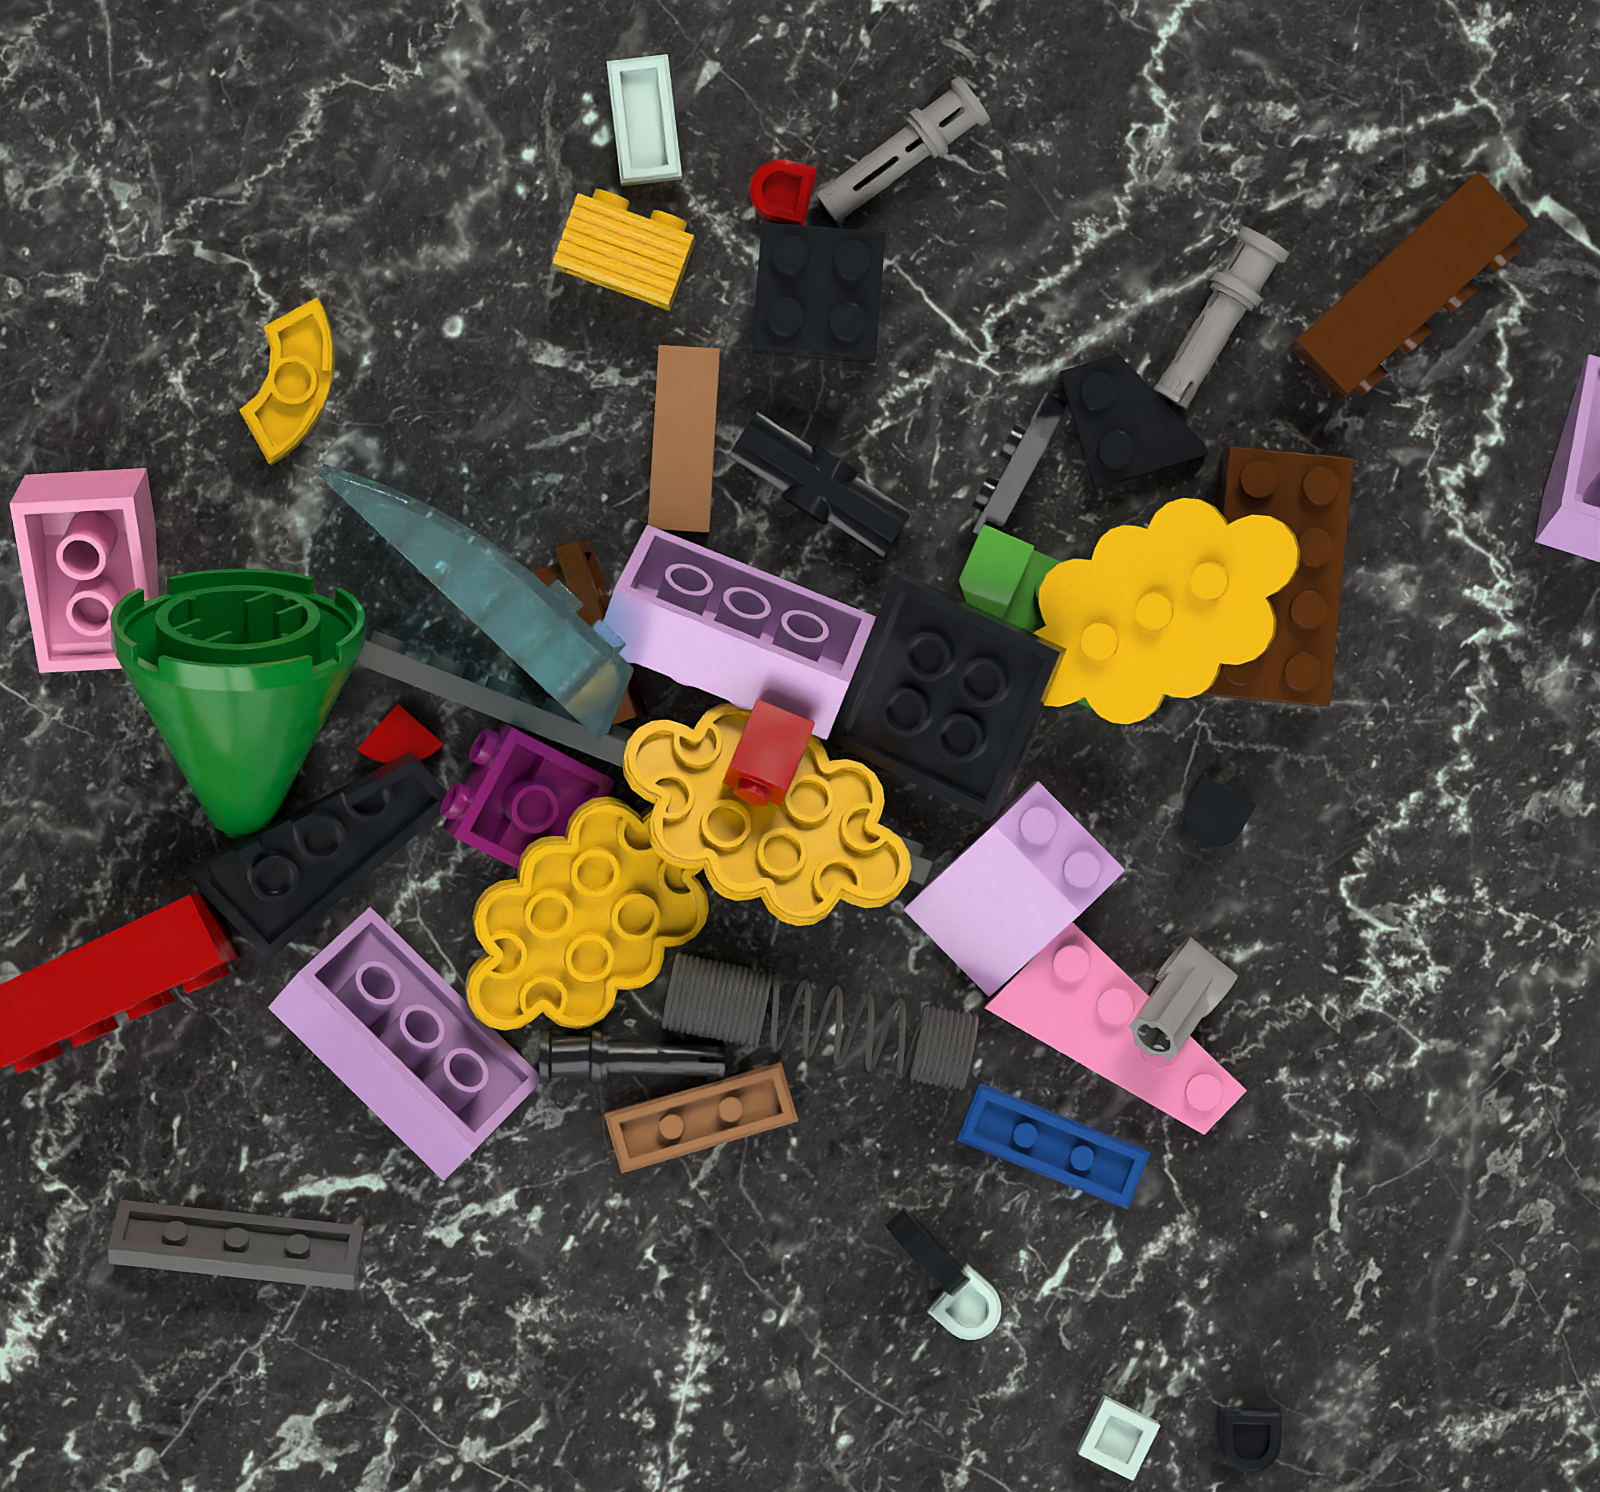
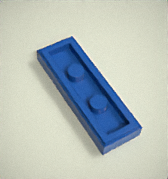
[956,1082,1151,1209]

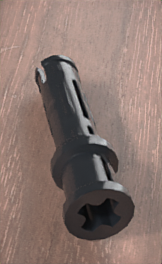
[539,1029,725,1085]

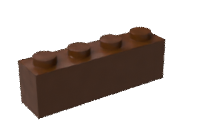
[1289,171,1529,400]

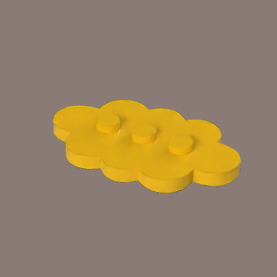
[1033,498,1300,724]
[622,703,911,926]
[465,796,709,1031]

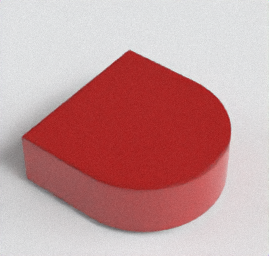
[750,159,817,226]

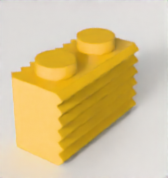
[552,189,696,311]

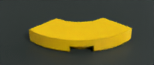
[239,297,335,465]

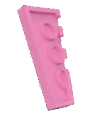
[984,922,1247,1135]

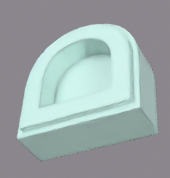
[927,1263,1001,1340]

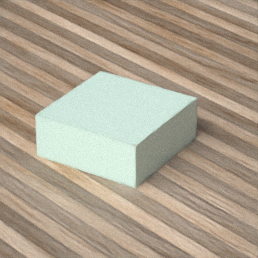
[1076,1395,1160,1481]

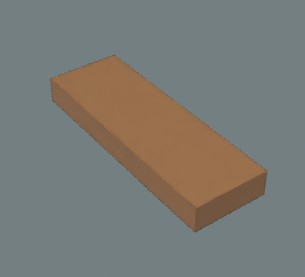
[648,345,720,534]
[604,1061,798,1173]

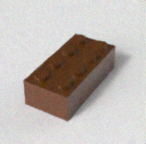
[1199,446,1354,707]

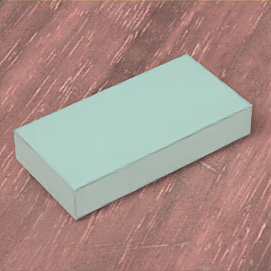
[607,54,682,186]

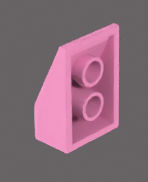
[10,468,159,673]

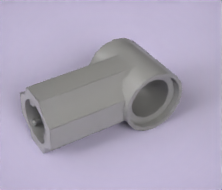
[1129,936,1238,1059]

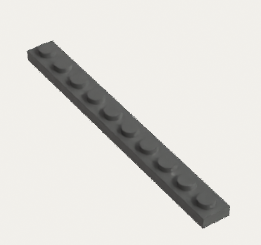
[356,630,933,885]

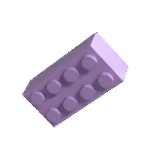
[594,525,876,740]

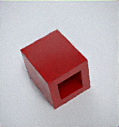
[722,699,815,806]

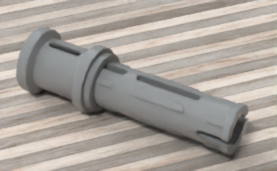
[815,76,990,224]
[1153,226,1289,410]

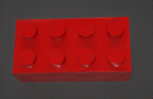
[0,892,241,1075]

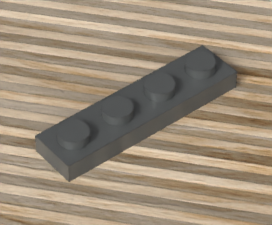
[108,1200,364,1290]

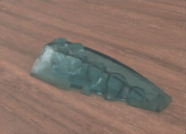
[316,464,634,741]

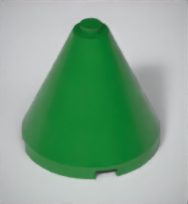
[110,569,365,840]

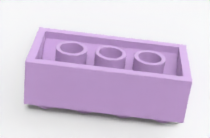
[268,907,539,1181]

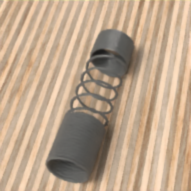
[661,952,979,1092]

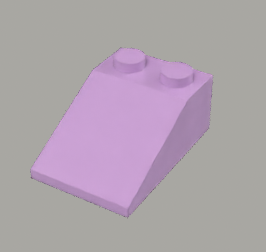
[1535,354,1600,562]
[903,781,1125,997]

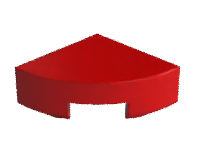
[357,703,445,764]

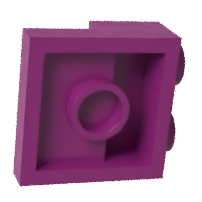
[440,719,616,869]

